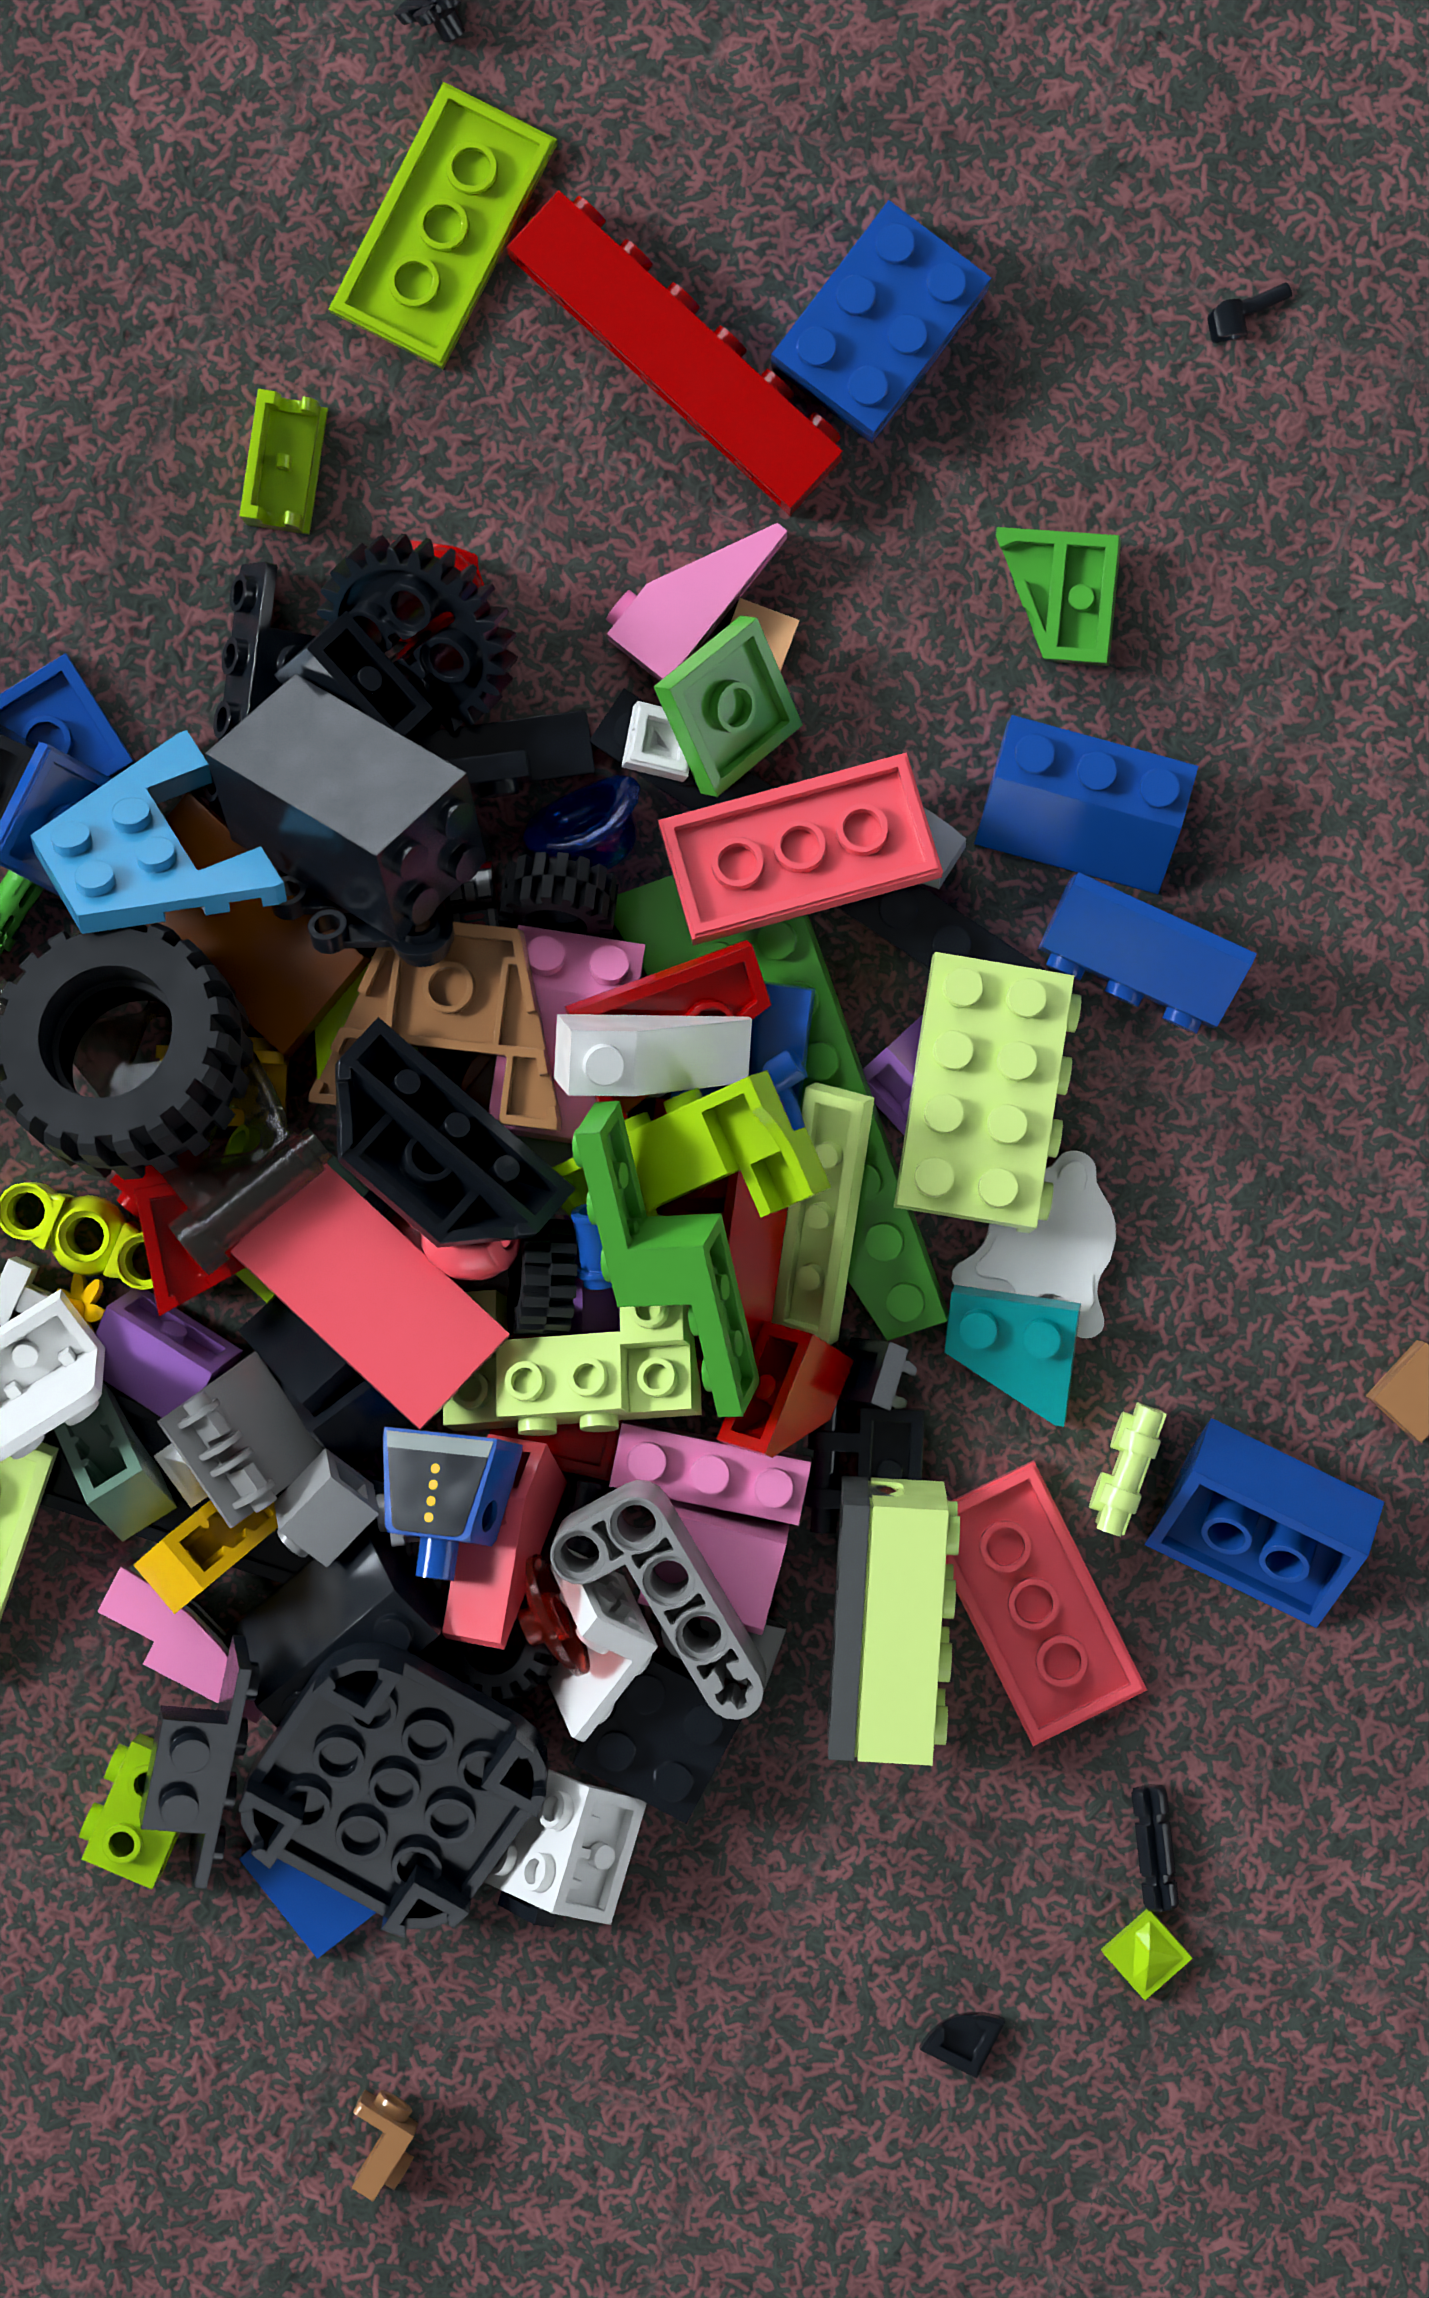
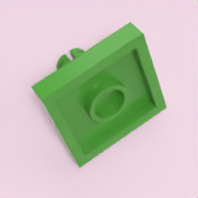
[653,615,803,797]

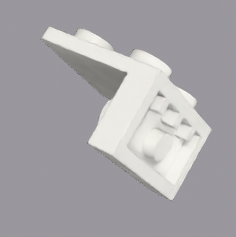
[547,1549,658,1742]
[484,1769,647,1925]

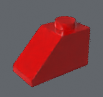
[716,1321,854,1458]

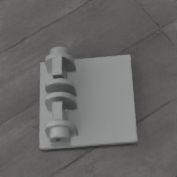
[157,1351,323,1528]

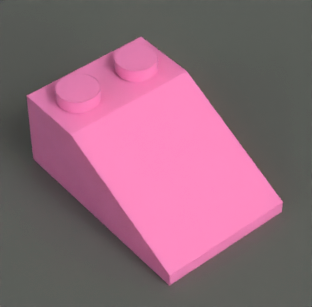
[489,925,645,1144]

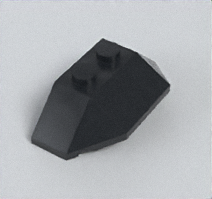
[335,1017,576,1248]

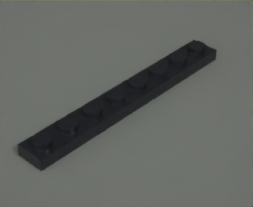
[589,688,1048,971]

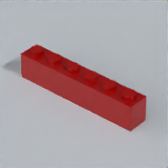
[506,190,843,516]

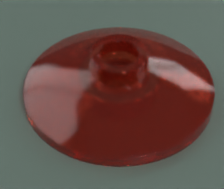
[518,1554,590,1677]

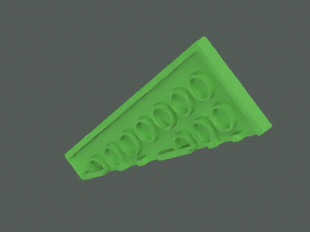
[614,875,949,1341]

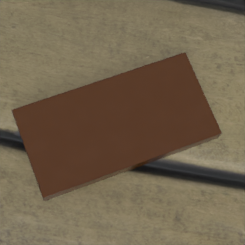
[146,792,372,1057]

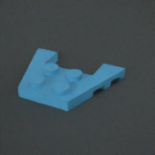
[30,730,287,934]

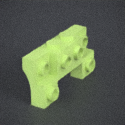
[443,1290,702,1436]

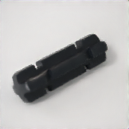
[1131,1784,1179,1912]

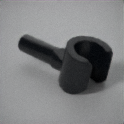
[1207,282,1292,343]

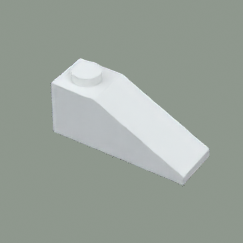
[554,1014,752,1096]

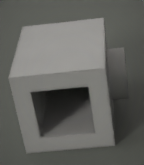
[274,1448,379,1567]

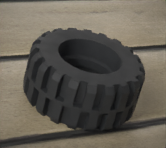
[0,923,253,1180]

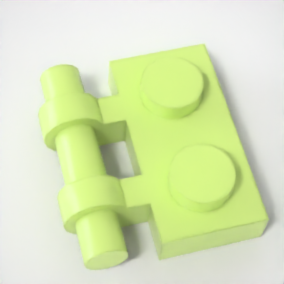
[1089,1402,1167,1537]

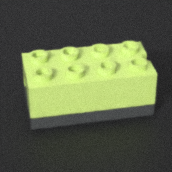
[827,1476,960,1766]

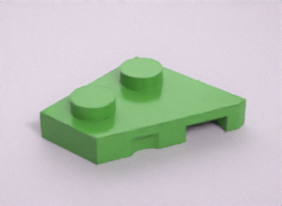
[996,527,1121,666]

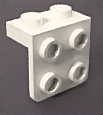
[0,1289,105,1462]

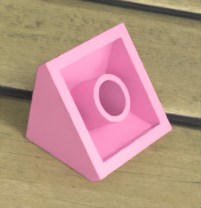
[637,1499,789,1635]

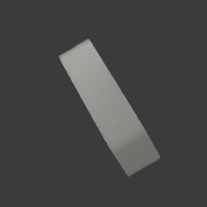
[550,1480,767,1720]

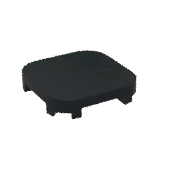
[238,1642,548,1938]

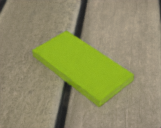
[328,82,558,369]

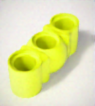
[0,1182,153,1290]

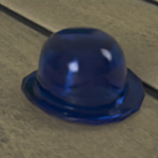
[522,776,641,870]

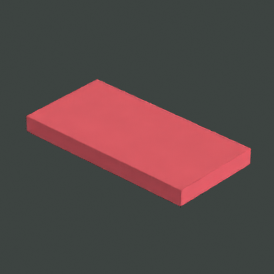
[658,752,943,946]
[230,1158,510,1431]
[946,1460,1147,1746]

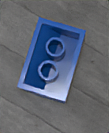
[974,715,1199,895]
[1038,872,1257,1034]
[1145,1418,1384,1628]

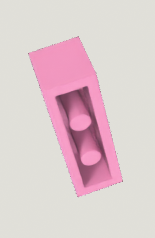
[609,1420,812,1526]

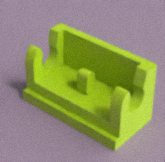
[239,389,328,535]

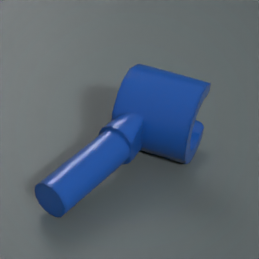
[762,1048,808,1131]

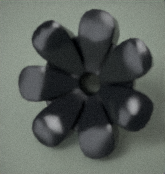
[394,0,465,42]

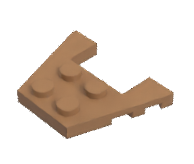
[309,922,562,1131]

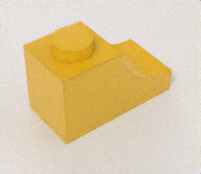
[134,1500,278,1614]

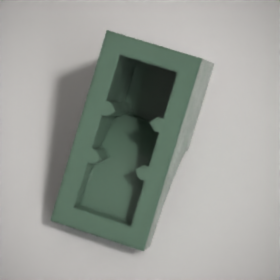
[54,1382,177,1542]

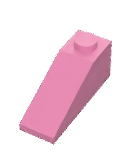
[606,523,787,681]

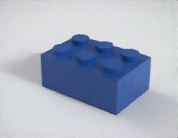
[771,200,991,444]

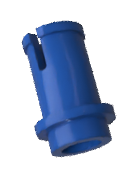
[571,1204,612,1290]

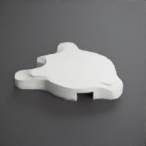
[951,1151,1116,1338]

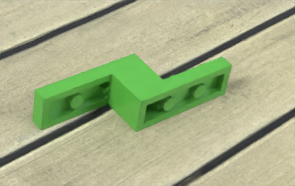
[572,1101,760,1417]

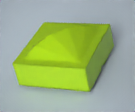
[1101,1909,1193,2000]

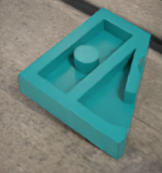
[944,1285,1081,1427]

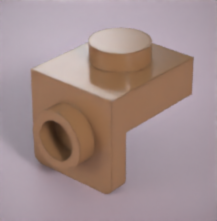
[352,2090,418,2201]

